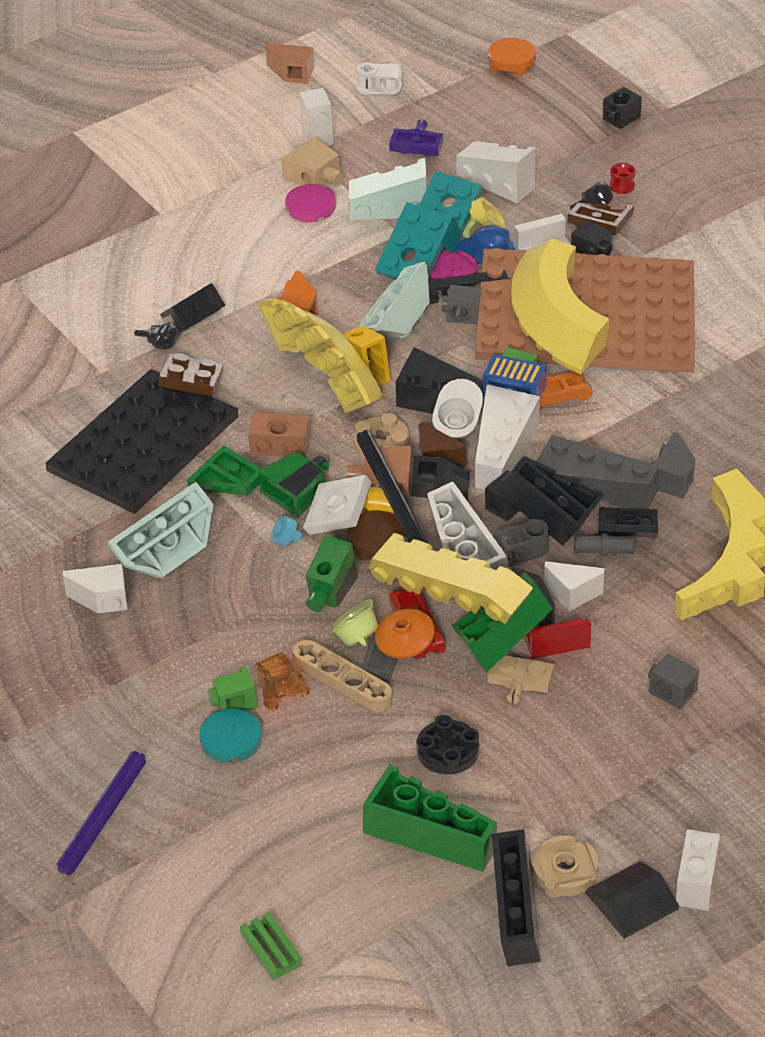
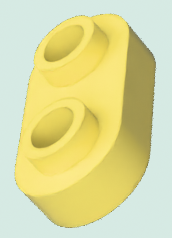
[470,197,506,228]

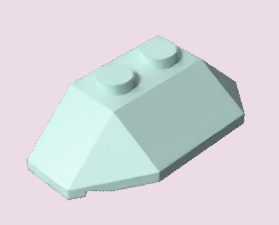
[357,262,430,340]
[107,482,214,579]

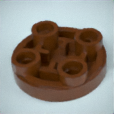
[347,510,406,561]

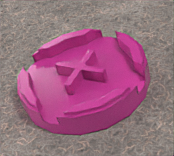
[285,184,336,222]
[428,250,478,291]

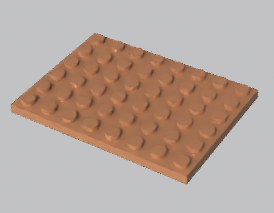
[475,248,695,373]

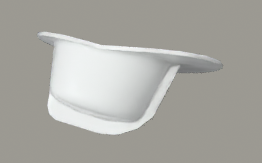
[432,379,483,440]

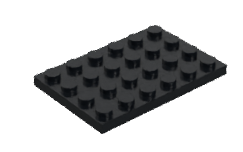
[45,369,238,514]

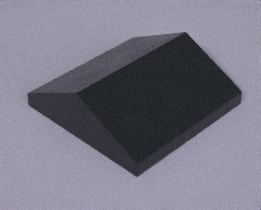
[598,507,658,538]
[586,861,679,939]

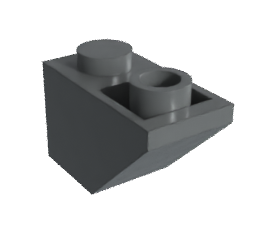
[651,432,695,498]

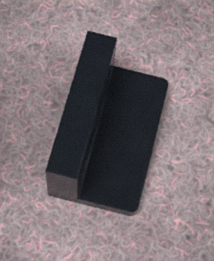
[160,283,226,332]

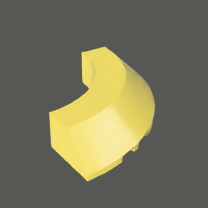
[511,238,609,374]
[257,299,383,413]

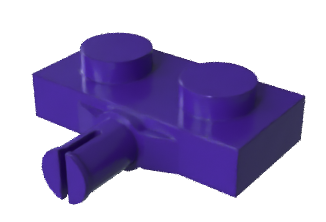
[389,119,443,156]

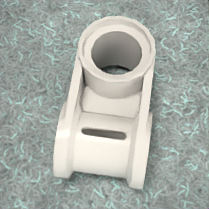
[356,63,402,95]

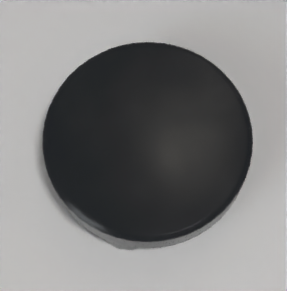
[416,715,479,774]

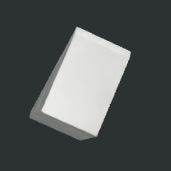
[544,561,605,611]

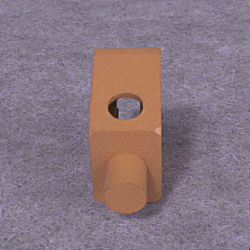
[347,446,412,504]

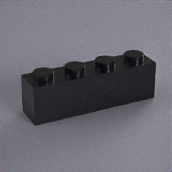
[491,829,541,967]

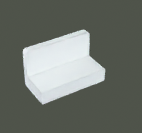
[513,214,571,250]

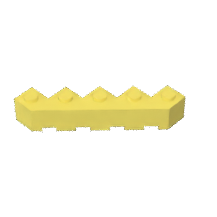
[368,533,533,624]

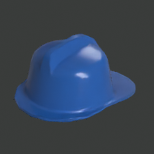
[454,225,516,264]

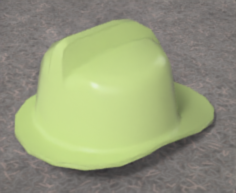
[331,599,378,646]

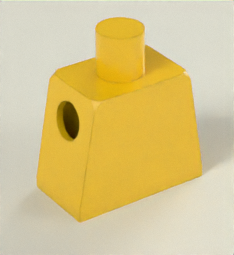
[342,326,391,386]

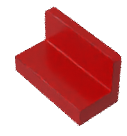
[524,618,591,659]

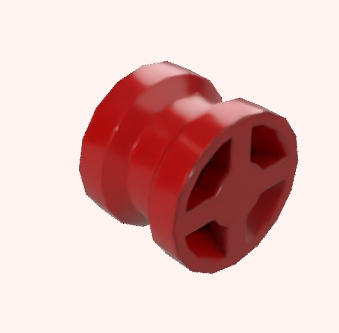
[610,163,636,194]

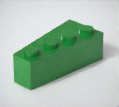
[363,764,497,872]

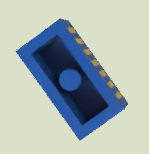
[483,354,547,398]

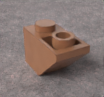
[265,43,314,84]

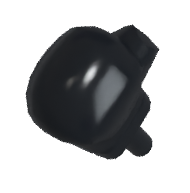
[569,182,613,210]
[134,322,179,350]

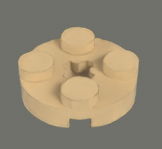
[353,413,410,458]
[532,836,599,898]

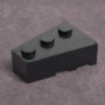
[395,347,484,414]
[495,456,604,546]

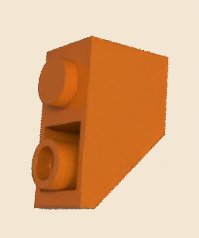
[277,271,318,316]

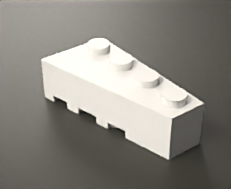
[475,384,540,490]
[427,482,509,570]

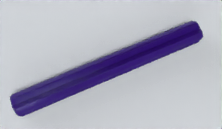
[57,751,146,875]

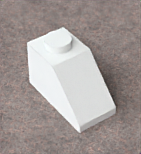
[63,564,128,613]

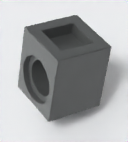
[442,285,482,324]
[648,654,699,709]

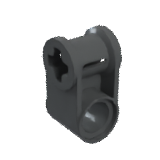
[493,519,549,567]

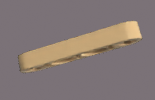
[293,640,392,712]

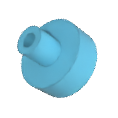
[271,515,302,547]

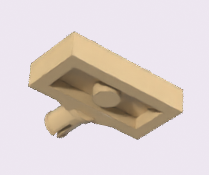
[487,655,555,704]

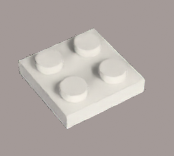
[303,474,372,535]

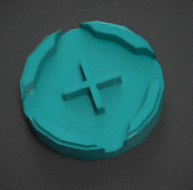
[199,709,262,763]

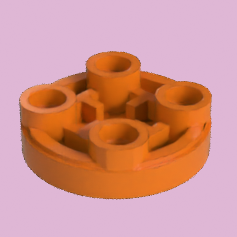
[488,38,536,76]

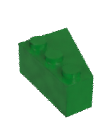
[451,572,553,673]

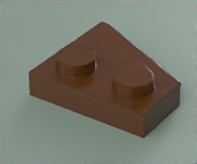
[567,203,634,235]

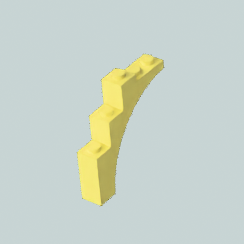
[674,469,765,620]

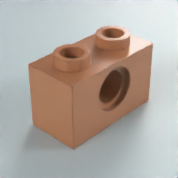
[248,412,310,457]

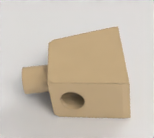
[281,137,344,186]

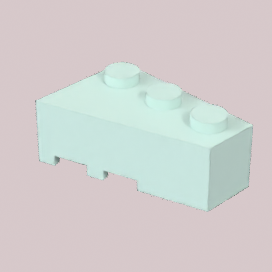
[349,158,426,220]

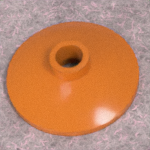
[374,609,435,659]

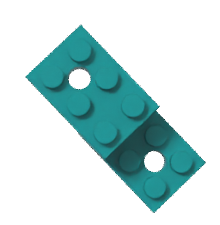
[375,171,483,280]

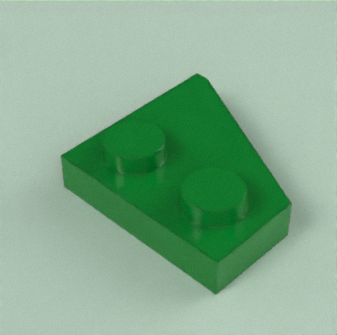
[186,445,262,496]

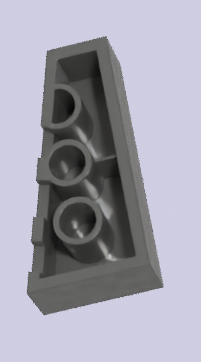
[536,435,659,509]

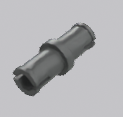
[574,533,635,556]

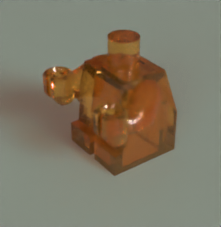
[255,652,310,712]

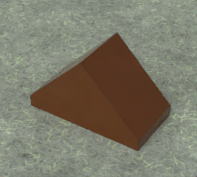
[418,422,467,469]

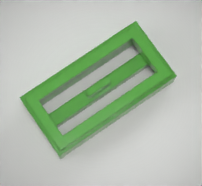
[240,912,302,980]

